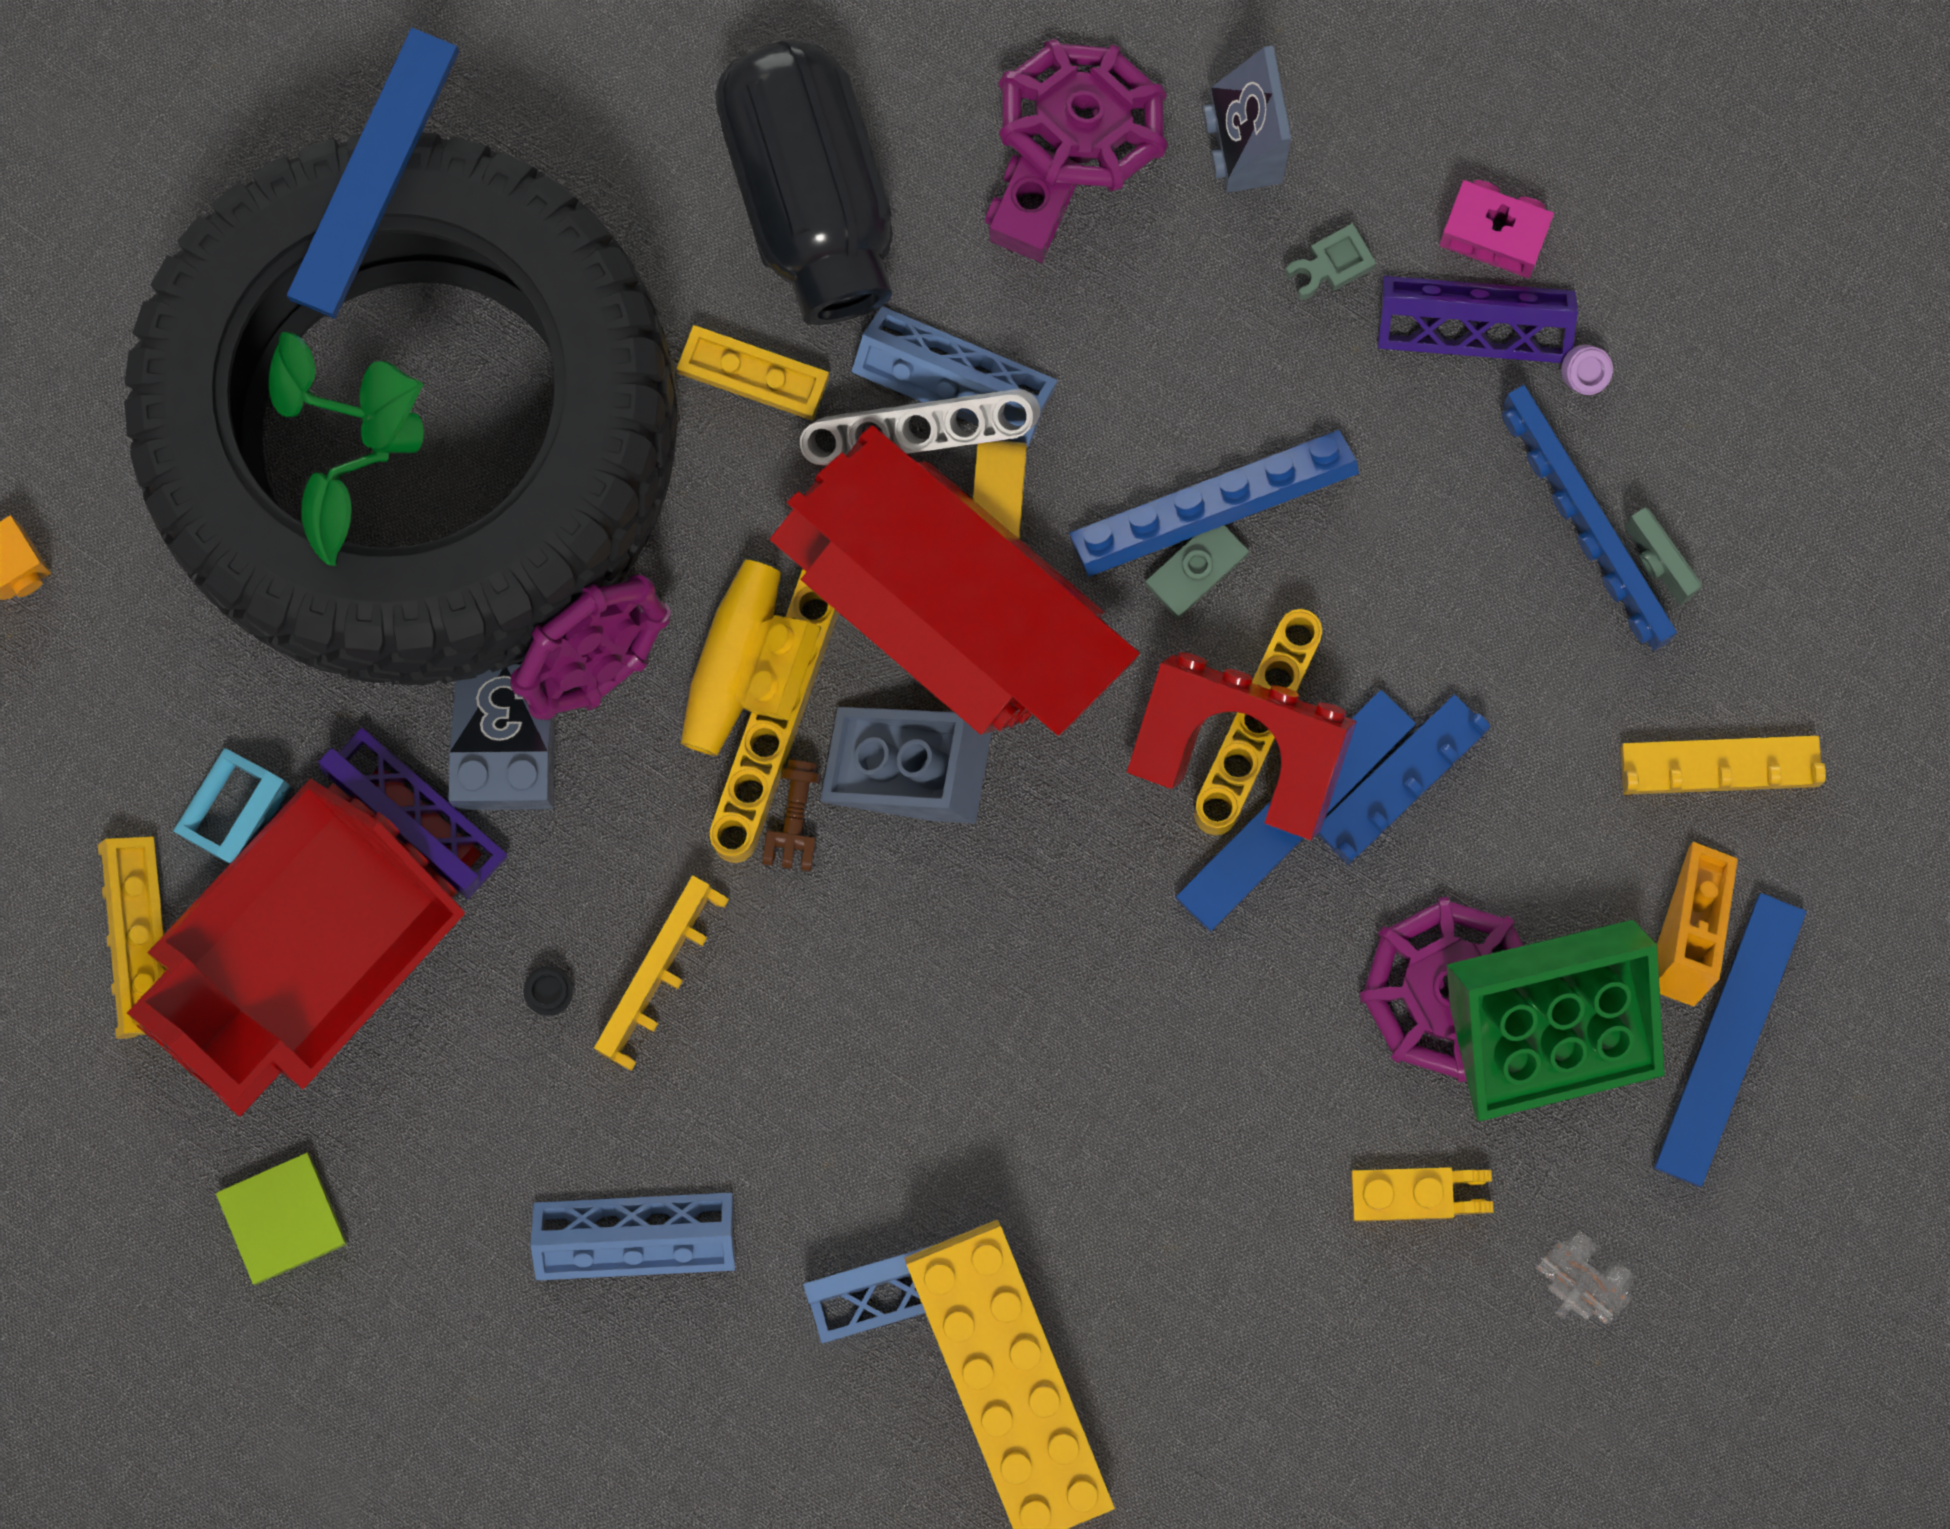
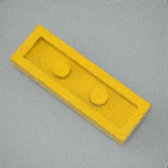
[677,325,830,421]

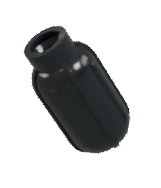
[715,39,893,325]

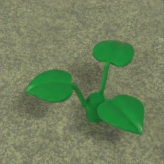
[269,332,424,566]

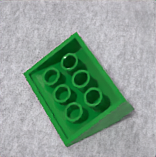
[1447,920,1665,1122]

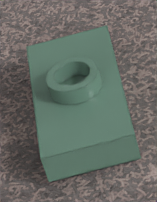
[1624,507,1702,606]
[1145,525,1250,619]

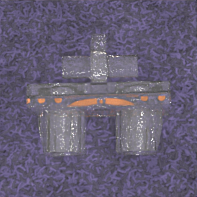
[1536,1231,1634,1324]

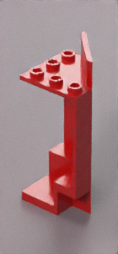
[769,425,1140,736]
[127,768,482,1117]

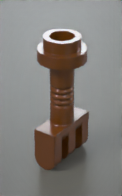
[762,760,821,872]

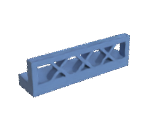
[852,306,1058,447]
[530,1193,735,1281]
[803,1245,934,1344]

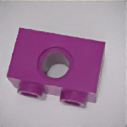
[985,149,1081,264]

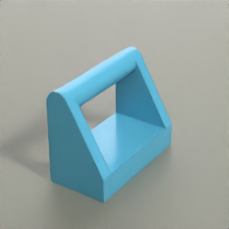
[173,748,292,865]

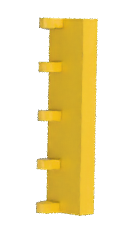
[1620,736,1826,795]
[98,837,165,1039]
[594,875,729,1071]

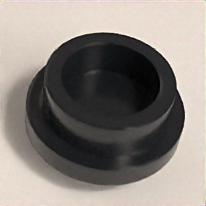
[523,966,574,1016]

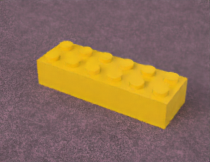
[904,1220,1115,1529]

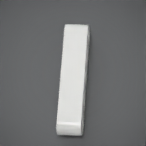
[800,389,1040,465]

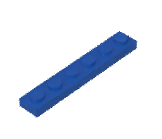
[1501,385,1677,652]
[1069,430,1359,577]

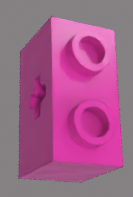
[1439,180,1554,279]

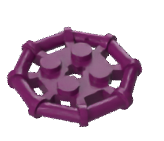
[999,39,1168,192]
[510,575,671,720]
[1359,897,1524,1082]

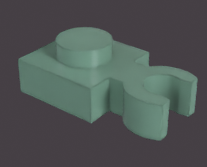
[1285,223,1377,300]

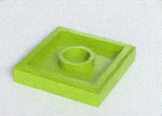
[216,1153,348,1285]

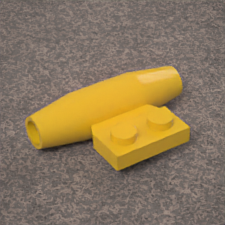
[680,560,820,756]

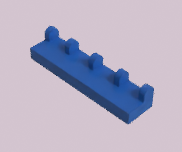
[1317,694,1491,866]

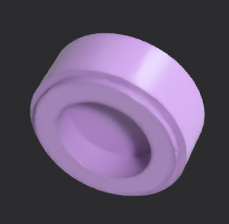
[1561,345,1613,395]

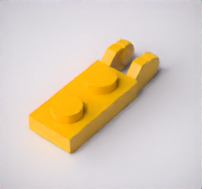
[1351,1167,1494,1222]

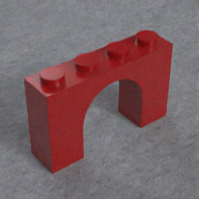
[1126,652,1357,840]

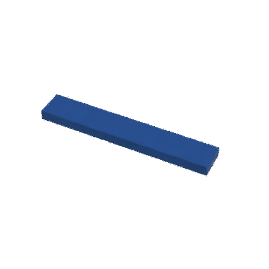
[287,27,459,319]
[1175,690,1416,933]
[1653,893,1807,1188]

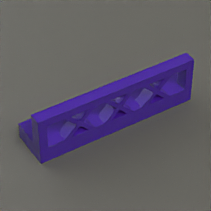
[1378,276,1578,363]
[318,728,508,900]

